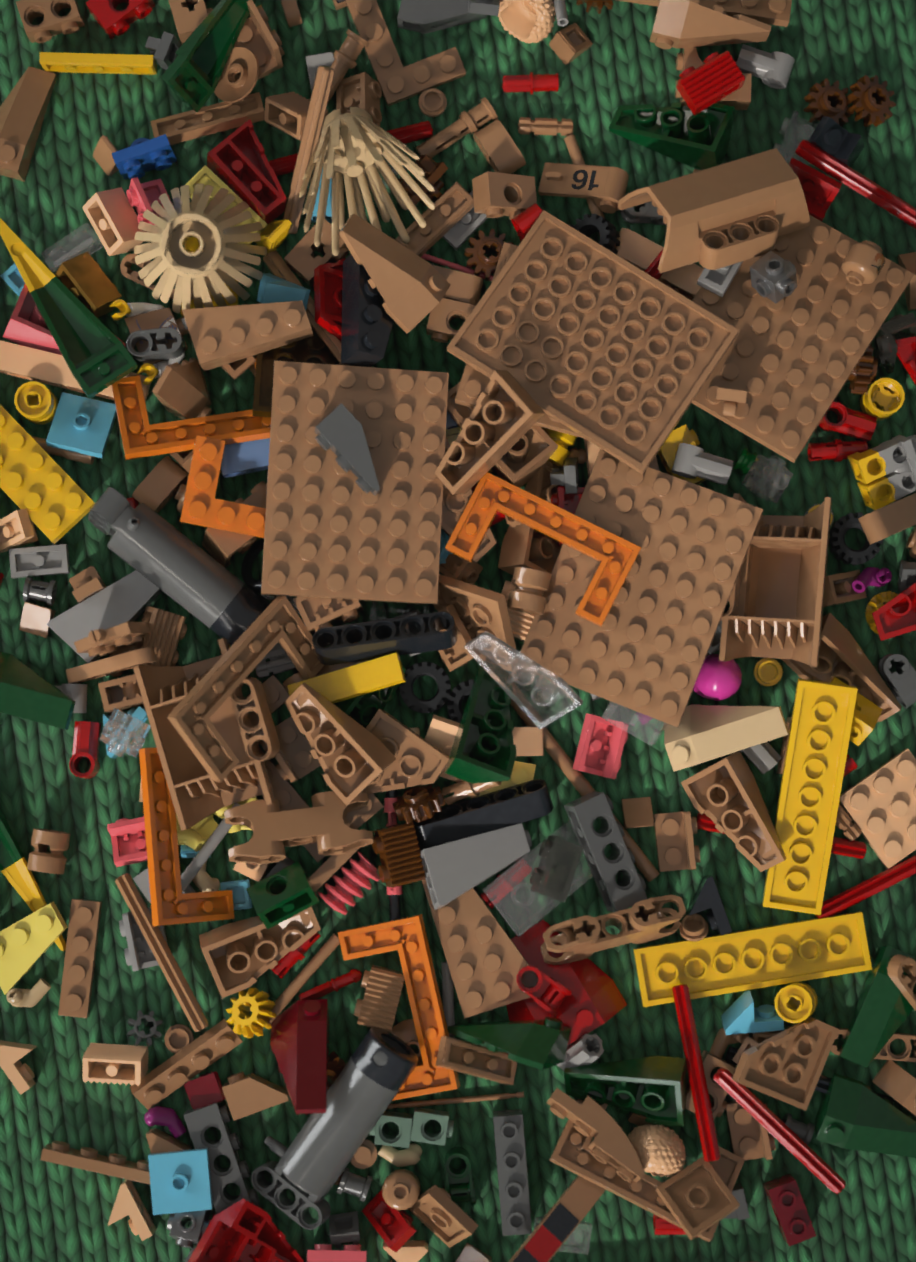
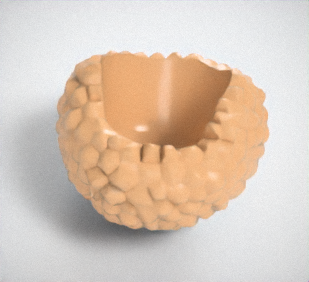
[498,0,556,44]
[627,1124,686,1177]

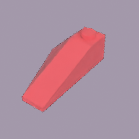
[3,284,126,355]

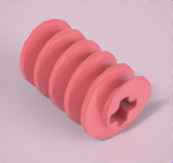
[317,851,380,915]

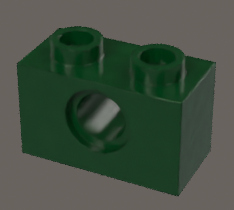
[247,861,320,929]

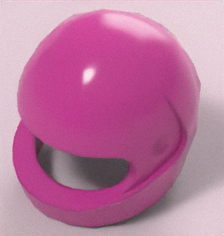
[693,654,742,701]

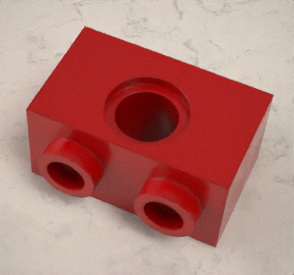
[86,0,155,39]

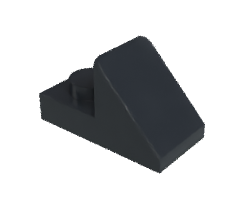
[809,116,864,167]
[687,875,732,935]

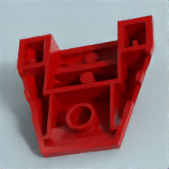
[506,919,627,1045]
[188,1199,304,1262]

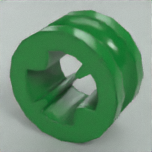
[733,447,758,476]

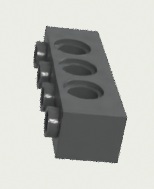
[564,791,648,912]
[184,1101,260,1214]
[493,1109,532,1236]

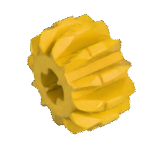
[225,987,277,1038]

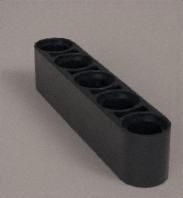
[312,612,458,665]
[412,779,554,850]

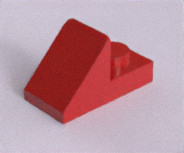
[362,1190,416,1253]

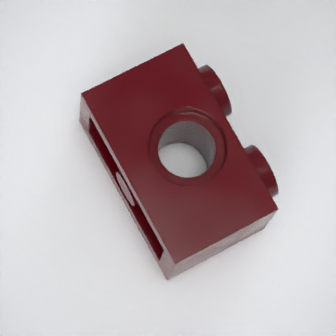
[763,1173,816,1246]

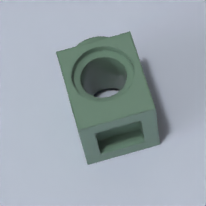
[410,1107,454,1146]
[370,1111,413,1148]

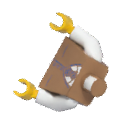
[109,299,189,385]

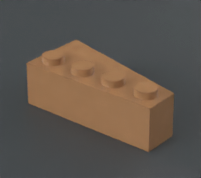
[182,300,313,371]
[434,370,545,495]
[202,481,267,568]

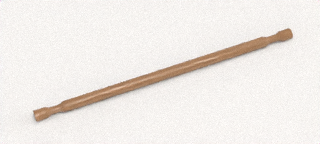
[386,1092,524,1110]

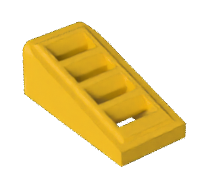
[254,219,292,253]

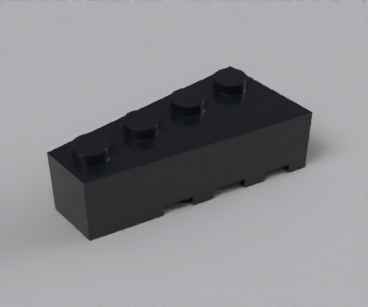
[341,254,394,367]

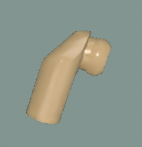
[192,858,220,892]
[6,978,51,1007]
[377,1143,422,1167]

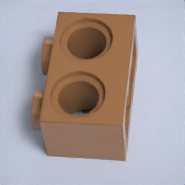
[16,0,85,43]
[686,1050,737,1120]

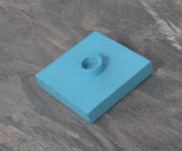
[46,392,117,459]
[148,1148,213,1215]

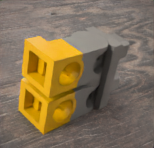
[847,434,916,510]

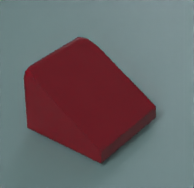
[184,1071,226,1110]

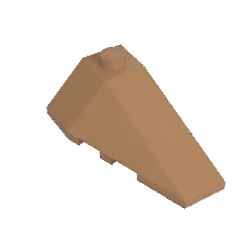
[152,357,212,420]
[285,682,397,805]

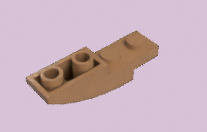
[546,1088,645,1183]

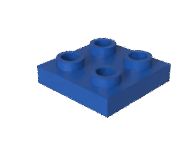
[111,134,177,180]

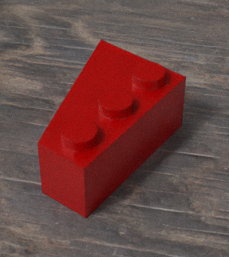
[207,119,287,224]

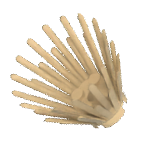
[299,107,435,256]
[134,183,267,313]

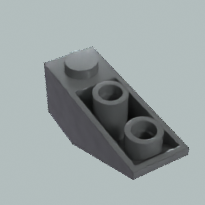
[397,0,487,34]
[315,403,380,496]

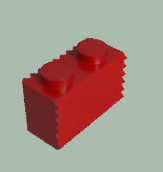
[676,50,745,116]

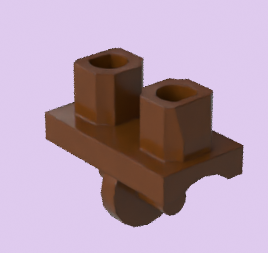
[398,155,448,206]

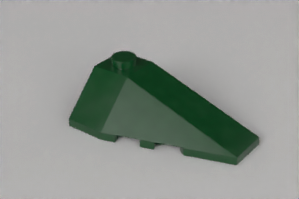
[564,1056,687,1127]

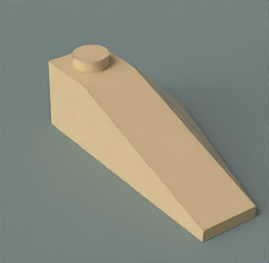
[664,704,790,772]

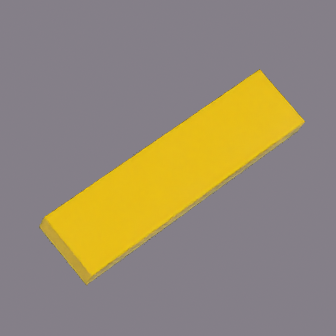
[39,52,157,75]
[287,652,406,704]

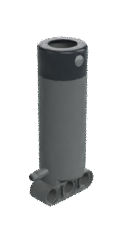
[88,487,270,646]
[251,1027,419,1230]

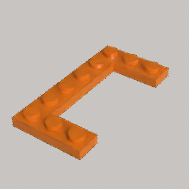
[112,358,271,460]
[180,435,266,538]
[445,472,641,627]
[139,748,235,926]
[337,914,460,1101]

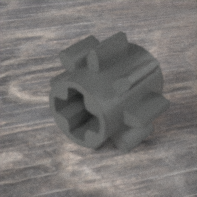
[126,1010,162,1047]

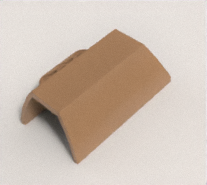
[618,148,810,273]
[719,494,832,667]
[133,638,280,831]

